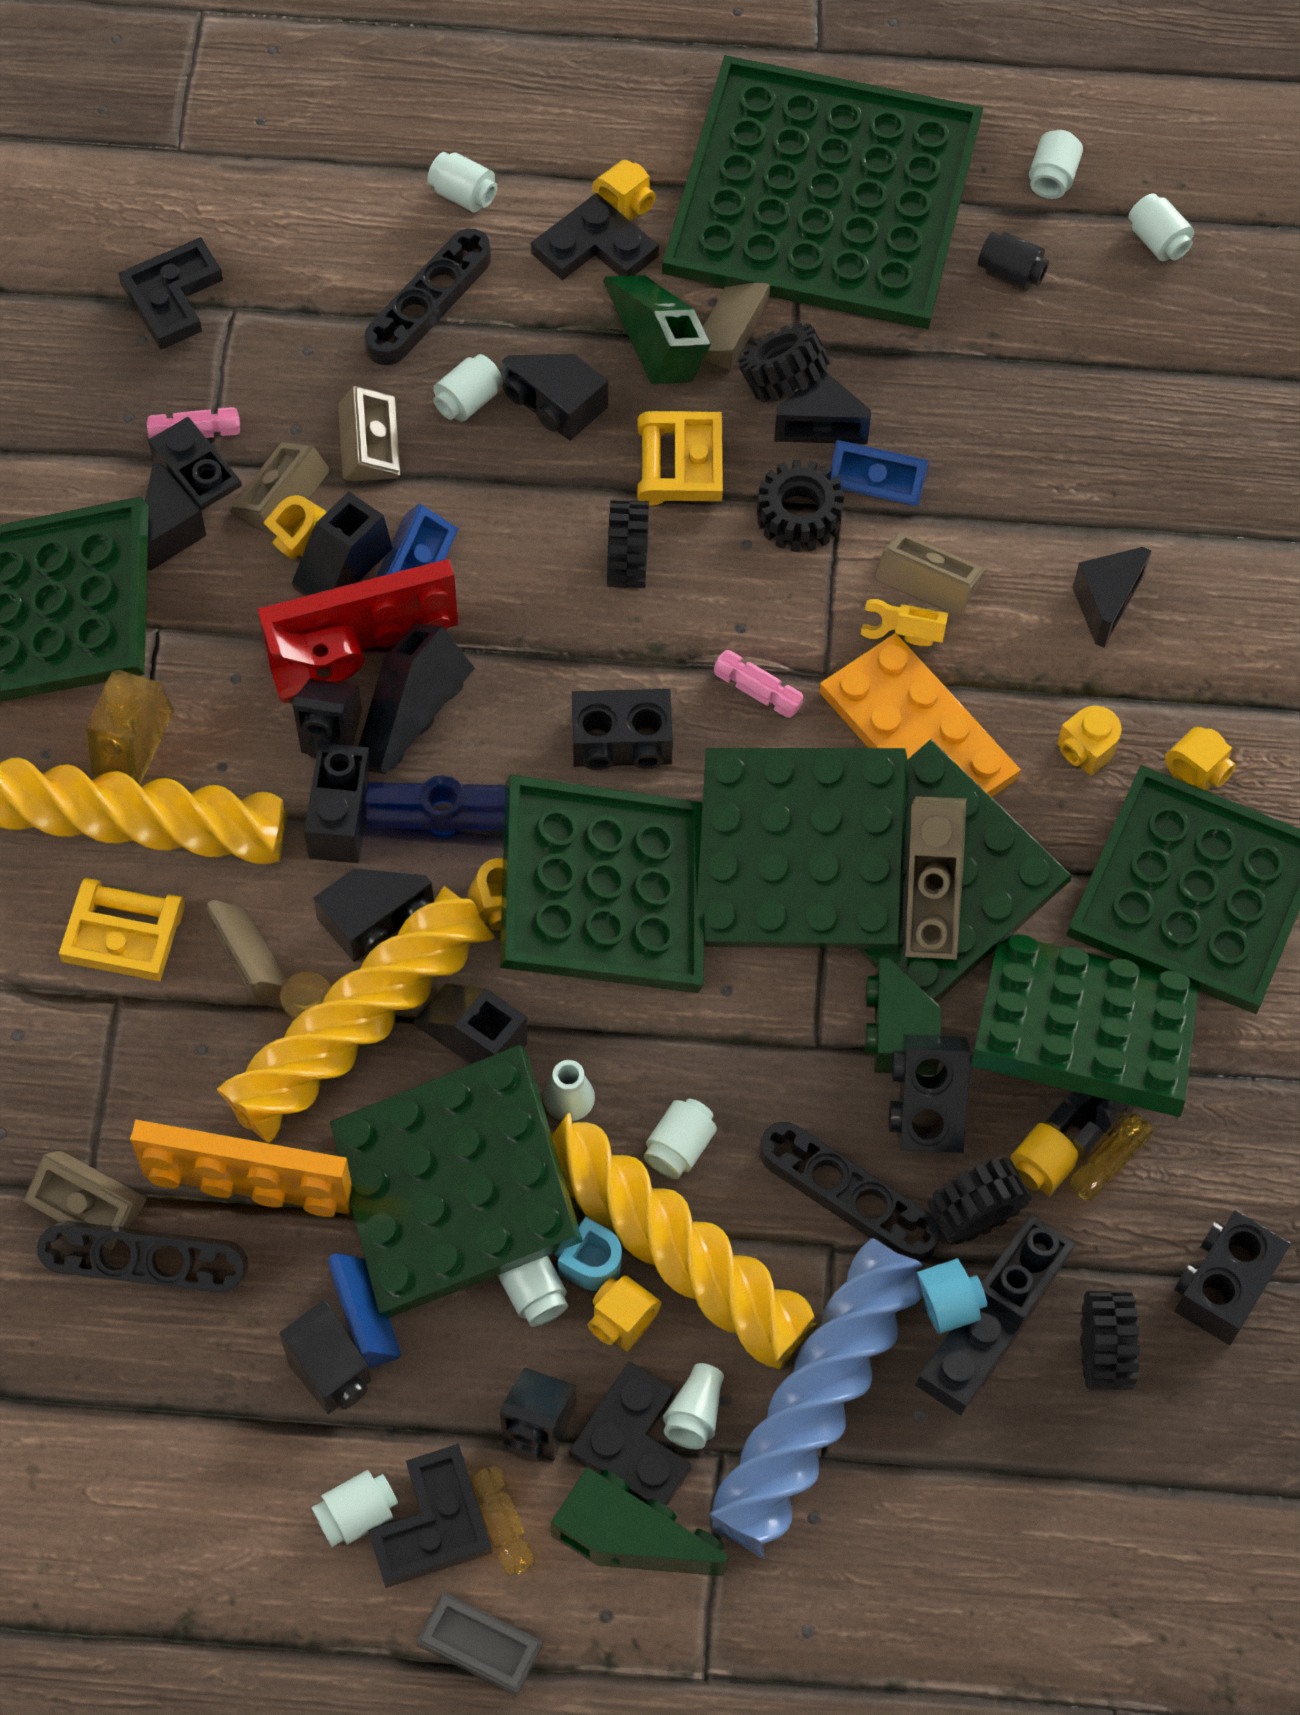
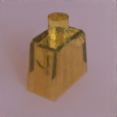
[86,670,174,785]

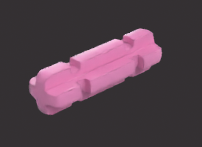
[147,407,240,439]
[714,650,803,718]

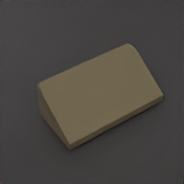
[703,283,770,371]
[338,386,400,481]
[230,442,329,536]
[875,532,985,616]
[206,900,290,1005]
[23,1151,147,1250]

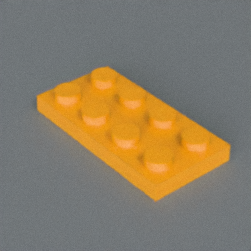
[819,633,1021,798]
[130,1119,352,1217]

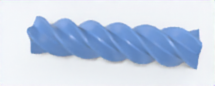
[708,1238,923,1559]

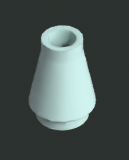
[543,1060,595,1121]
[663,1363,724,1449]

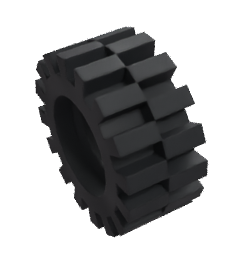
[738,323,830,402]
[757,459,844,552]
[607,500,649,588]
[927,1157,1032,1245]
[1080,1291,1140,1390]

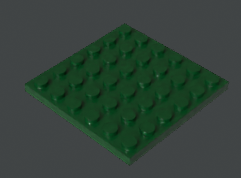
[662,55,983,330]

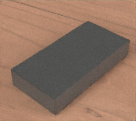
[416,1592,543,1697]

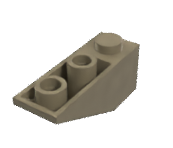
[905,796,967,960]

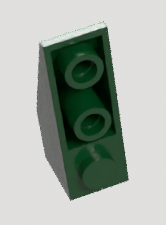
[603,275,711,384]
[550,1467,729,1576]

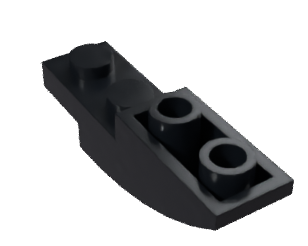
[915,1214,1076,1416]

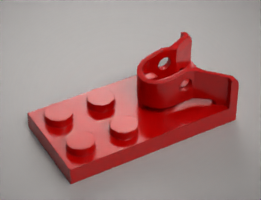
[257,559,458,703]

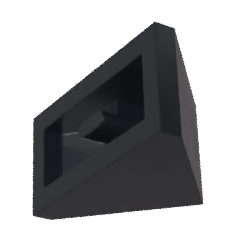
[774,372,871,444]
[145,463,207,571]
[1072,547,1151,648]

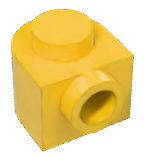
[592,160,656,221]
[263,495,327,560]
[1057,706,1122,776]
[1165,727,1236,791]
[467,858,503,930]
[1010,1123,1079,1197]
[587,1275,662,1352]

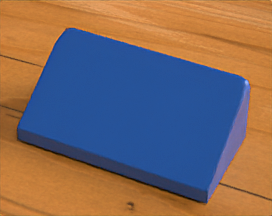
[830,440,930,506]
[375,504,459,578]
[328,1253,401,1369]

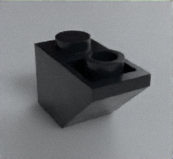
[502,354,608,441]
[148,417,242,510]
[292,491,393,596]
[293,678,362,759]
[304,743,369,863]
[313,869,434,962]
[414,984,527,1064]
[500,1367,577,1462]

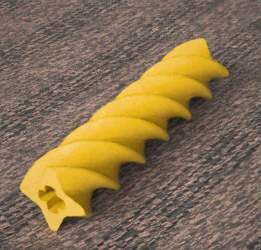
[0,758,289,864]
[217,886,495,1144]
[552,1113,818,1369]

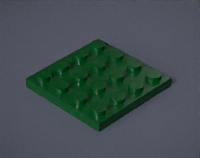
[0,496,149,702]
[858,739,1071,1003]
[697,748,907,949]
[1066,765,1300,1015]
[500,774,704,993]
[970,935,1199,1117]
[330,1045,583,1319]

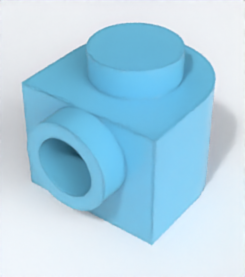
[554,1216,622,1291]
[917,1258,987,1334]

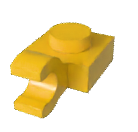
[860,599,948,646]

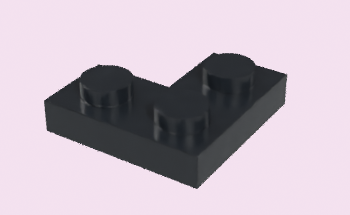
[531,193,659,280]
[118,237,223,350]
[569,1361,692,1506]
[368,1444,492,1588]

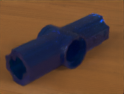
[366,775,505,838]

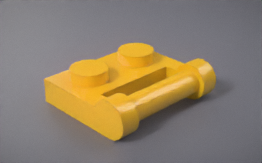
[637,411,723,506]
[59,878,185,982]

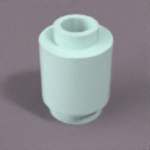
[1029,130,1083,199]
[427,152,497,212]
[1128,193,1194,261]
[433,354,503,422]
[644,1098,717,1179]
[497,1256,568,1327]
[311,1470,398,1547]

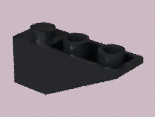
[359,623,475,774]

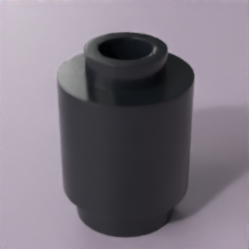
[978,232,1049,291]

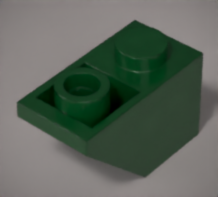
[865,958,941,1075]

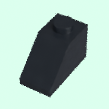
[279,1299,371,1415]

